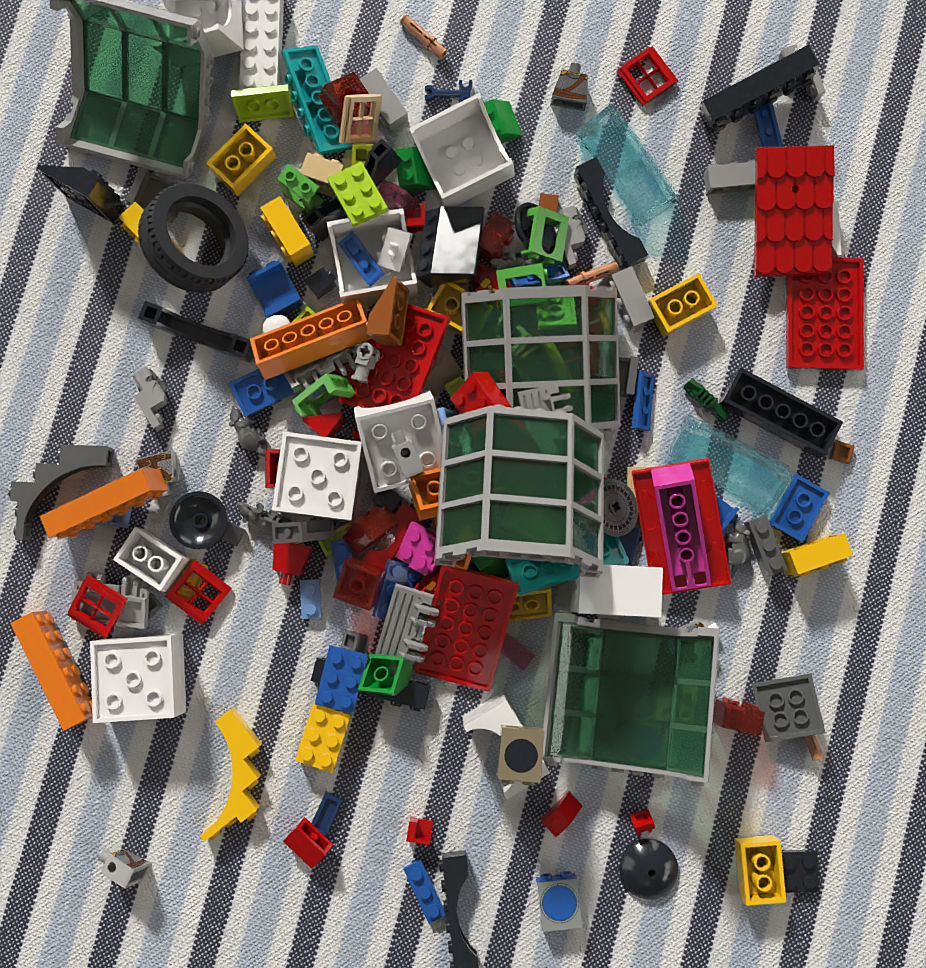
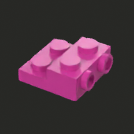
[396,521,447,576]

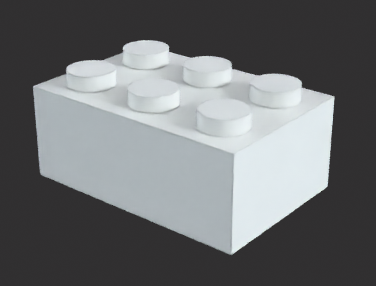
[113,527,190,592]

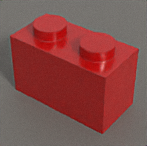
[283,817,333,869]

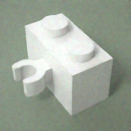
[377,227,413,272]

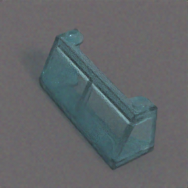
[574,103,681,226]
[664,414,792,516]

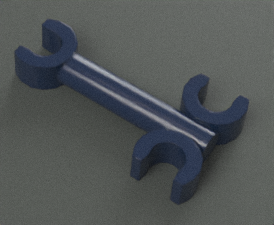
[425,80,473,103]

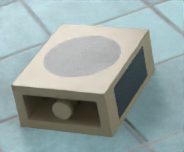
[497,725,544,786]

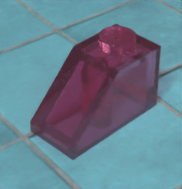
[378,179,419,218]

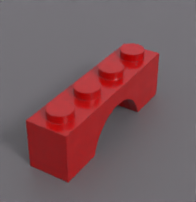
[358,502,424,579]

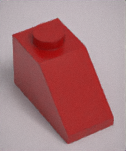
[541,791,583,837]

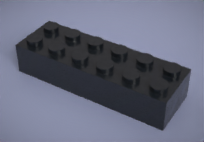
[700,45,819,133]
[718,367,843,458]

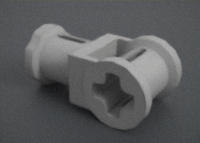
[351,342,380,384]

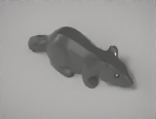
[490,252,544,270]
[229,406,272,457]
[237,502,292,536]
[725,517,750,580]

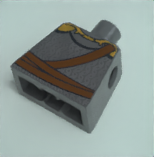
[550,63,588,111]

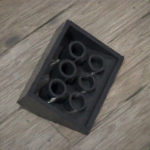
[37,165,125,224]
[416,206,485,288]

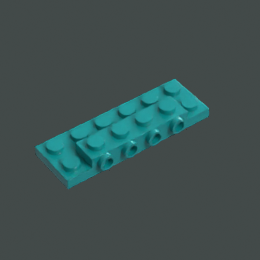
[281,45,354,155]
[505,534,629,596]

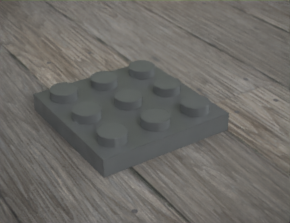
[752,673,826,742]

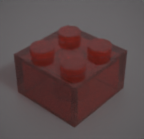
[318,72,371,129]
[479,211,515,265]
[342,504,399,556]
[333,557,387,611]
[713,697,765,736]

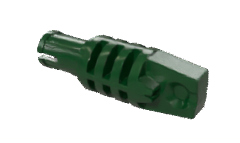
[683,378,730,422]

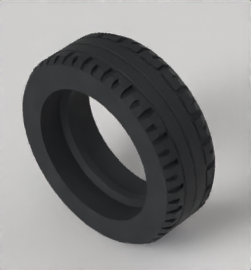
[138,183,249,293]

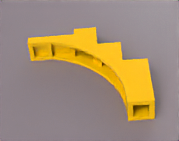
[200,707,262,842]

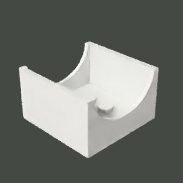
[153,0,244,66]
[409,93,515,207]
[327,208,419,306]
[354,389,448,493]
[272,432,364,523]
[570,565,663,617]
[90,634,186,723]
[463,692,550,799]

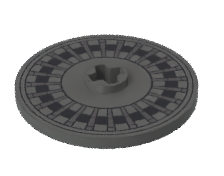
[588,479,638,537]

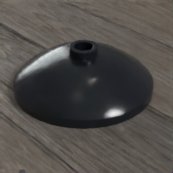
[514,202,557,254]
[169,491,228,549]
[619,838,678,900]

